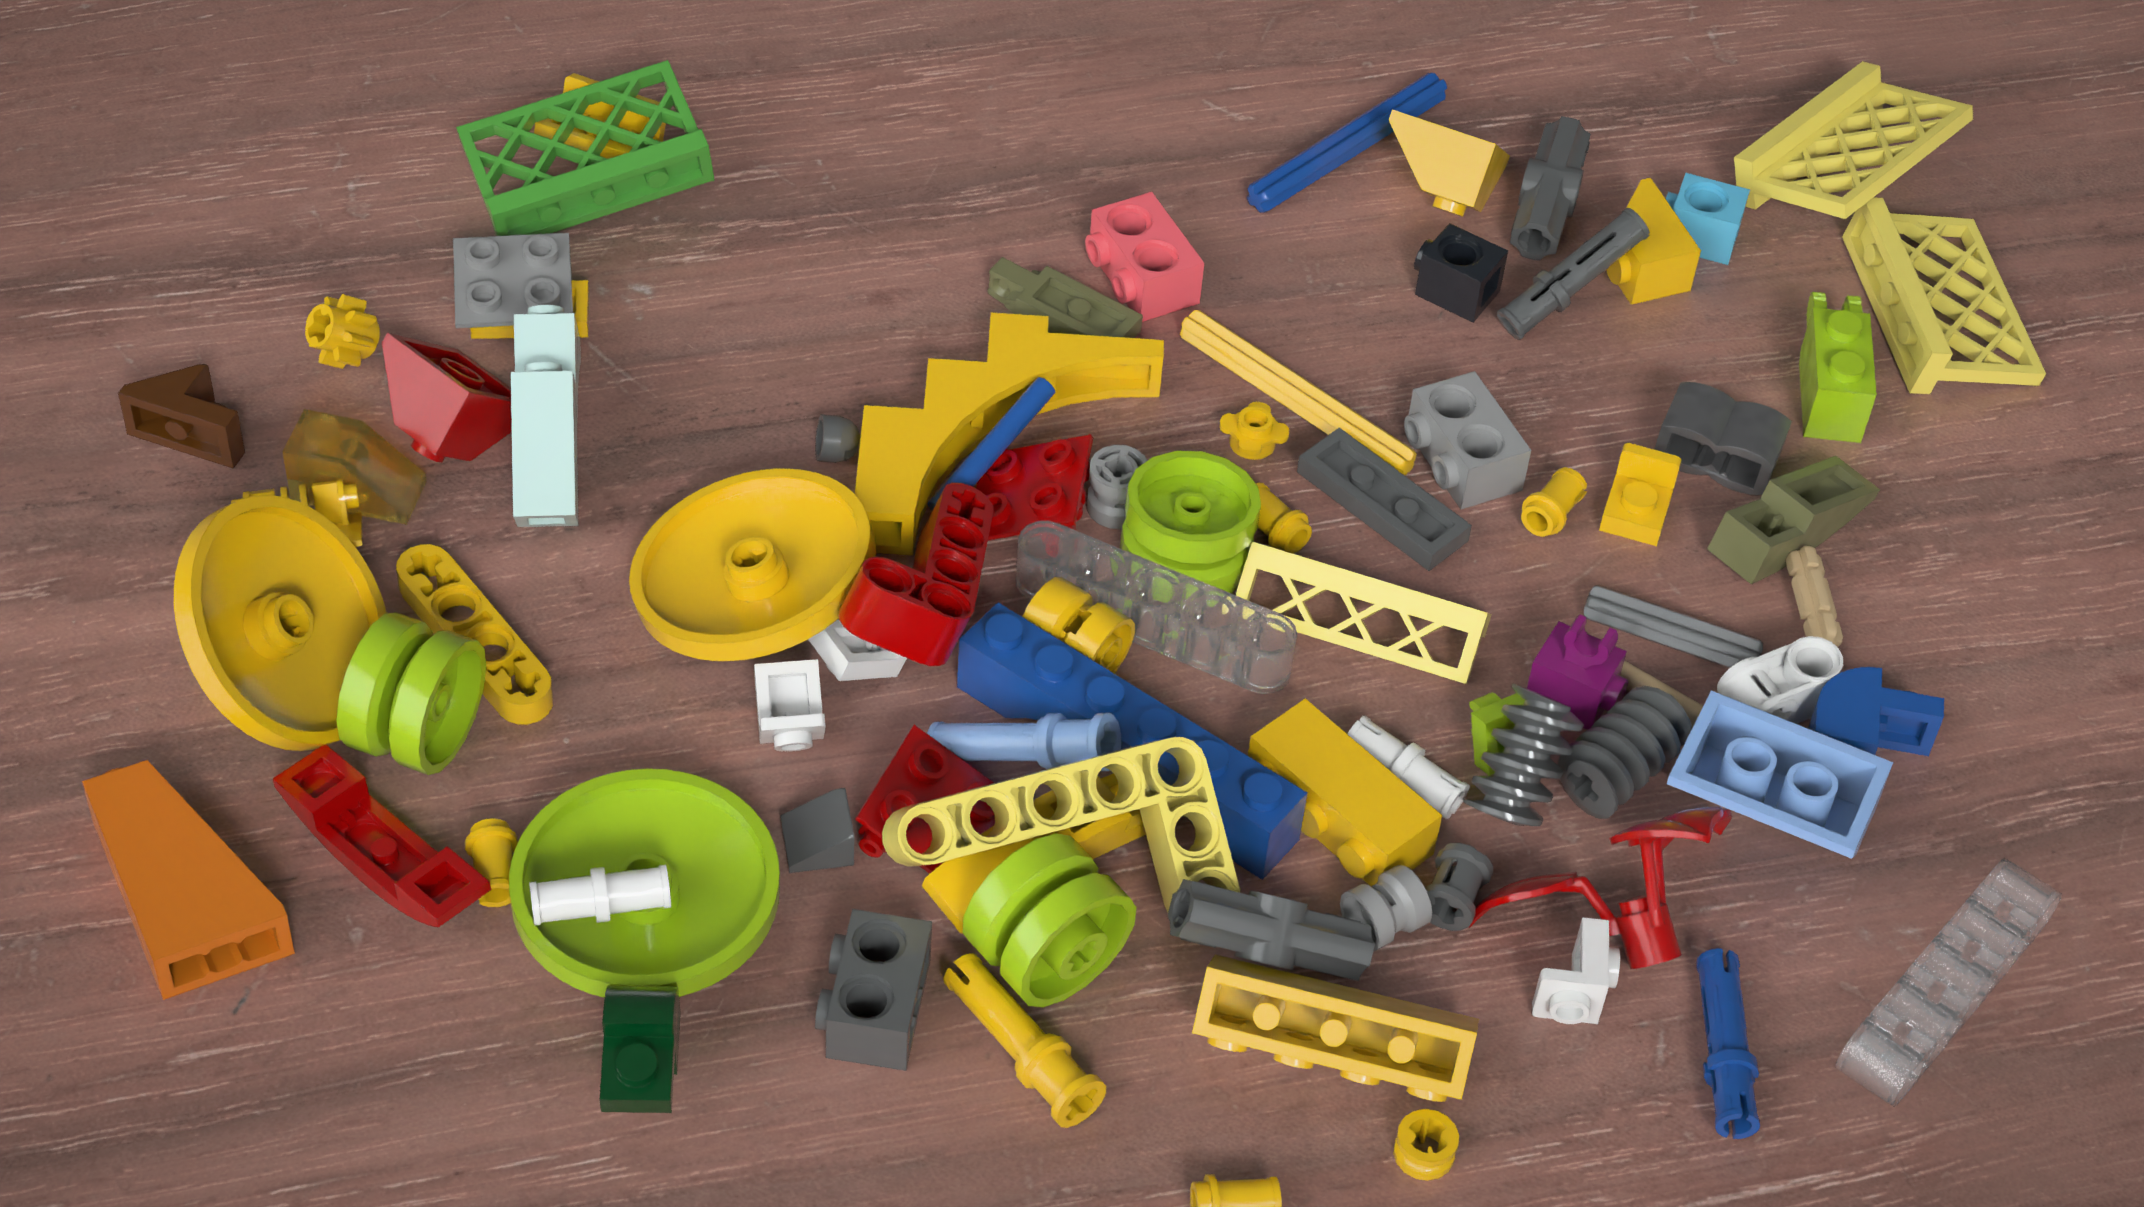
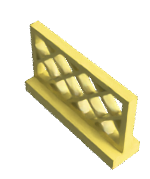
[1734,61,1973,219]
[1842,197,2046,394]

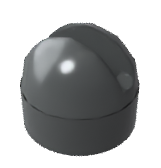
[815,414,860,463]

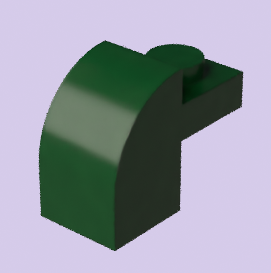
[599,985,681,1113]

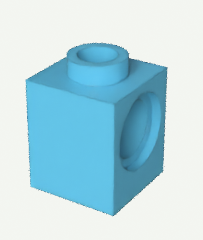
[1666,173,1750,265]

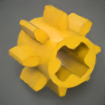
[305,294,380,369]

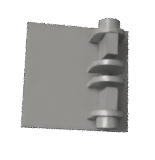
[453,233,573,328]

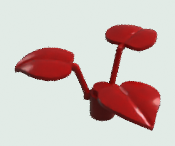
[1469,807,1732,969]

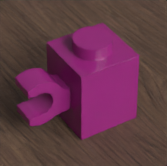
[1527,614,1629,729]

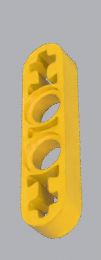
[396,544,553,725]

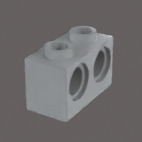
[1404,371,1532,510]

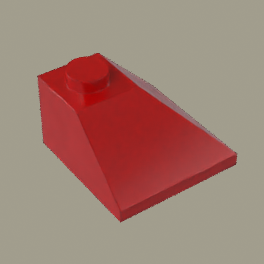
[382,333,512,463]

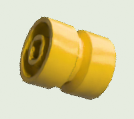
[1022,576,1135,673]

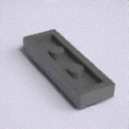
[1297,428,1472,571]

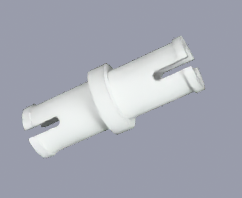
[1348,715,1470,819]
[529,865,671,925]

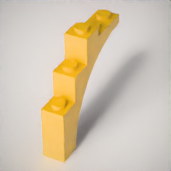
[855,312,1164,555]

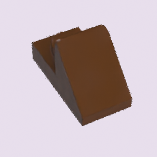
[118,364,245,469]

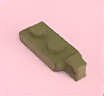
[987,257,1143,338]

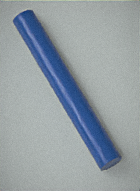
[927,377,1055,511]

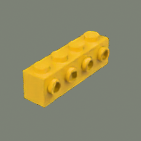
[1192,954,1479,1102]

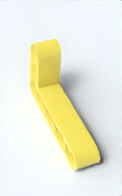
[882,737,1240,912]

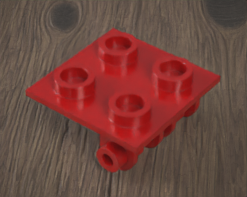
[976,434,1094,555]
[855,724,995,874]

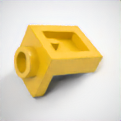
[1599,443,1681,546]

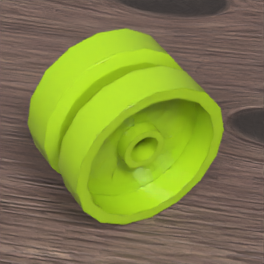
[1120,451,1261,603]
[336,613,486,775]
[963,833,1137,1008]

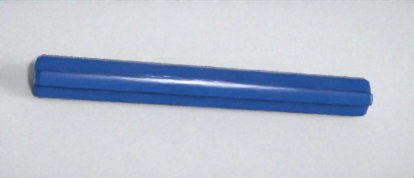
[1247,73,1448,213]

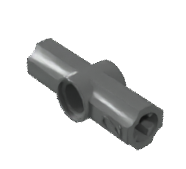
[1510,116,1591,261]
[1167,879,1375,981]

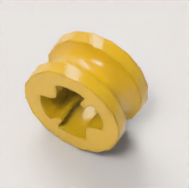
[1393,1109,1459,1181]

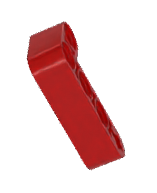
[838,483,994,666]

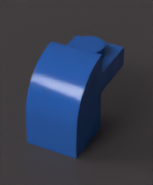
[1808,667,1944,756]

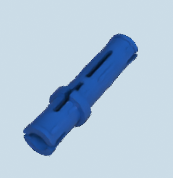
[1696,948,1760,1139]

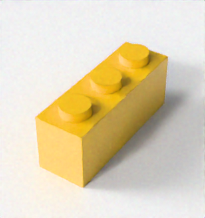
[1248,698,1442,886]

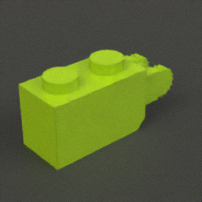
[1799,292,1877,443]

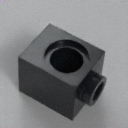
[1414,223,1508,323]

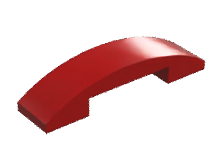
[272,745,491,928]

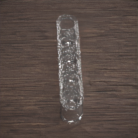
[1015,521,1297,694]
[1835,858,2062,1107]

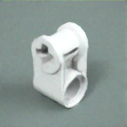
[1717,636,1843,724]

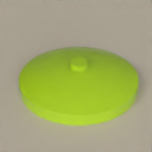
[509,769,780,998]

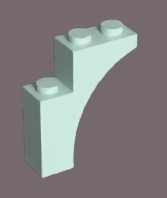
[511,305,581,527]

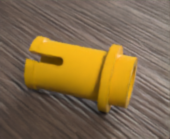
[1521,467,1587,537]
[1256,482,1312,554]
[465,818,518,907]
[1190,1174,1282,1207]

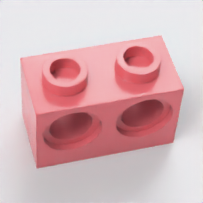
[1085,192,1204,322]

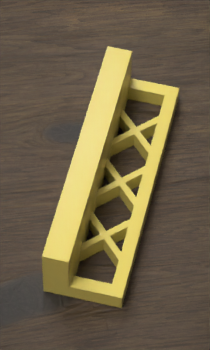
[1231,542,1492,684]

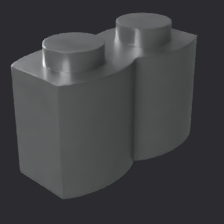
[1654,382,1792,495]

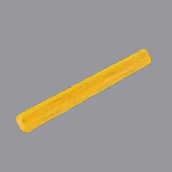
[1180,310,1417,476]

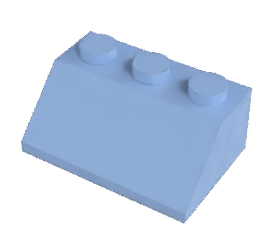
[1667,690,1893,859]

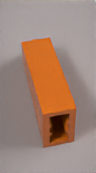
[82,760,295,1000]

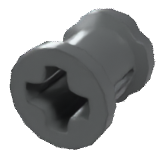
[1425,843,1493,931]

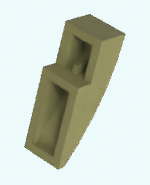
[1707,456,1880,584]

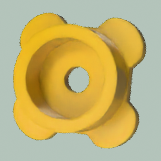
[1219,402,1289,460]

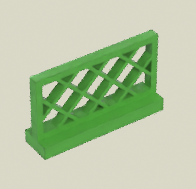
[456,60,715,236]

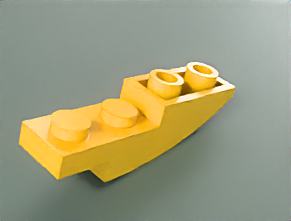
[922,773,1146,934]

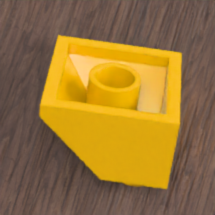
[1389,110,1510,217]

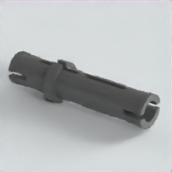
[1497,208,1650,340]

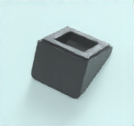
[780,788,854,873]

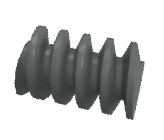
[1463,683,1584,826]
[1557,686,1692,819]

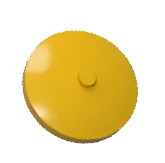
[629,469,876,661]
[174,495,387,751]

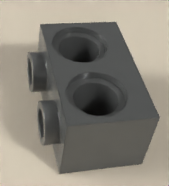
[815,909,932,1071]

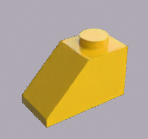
[1607,178,1701,305]

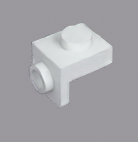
[808,619,907,681]
[754,659,826,751]
[1532,917,1620,1024]

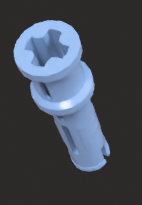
[927,713,1121,771]

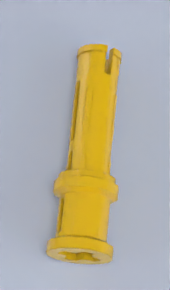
[943,953,1106,1128]

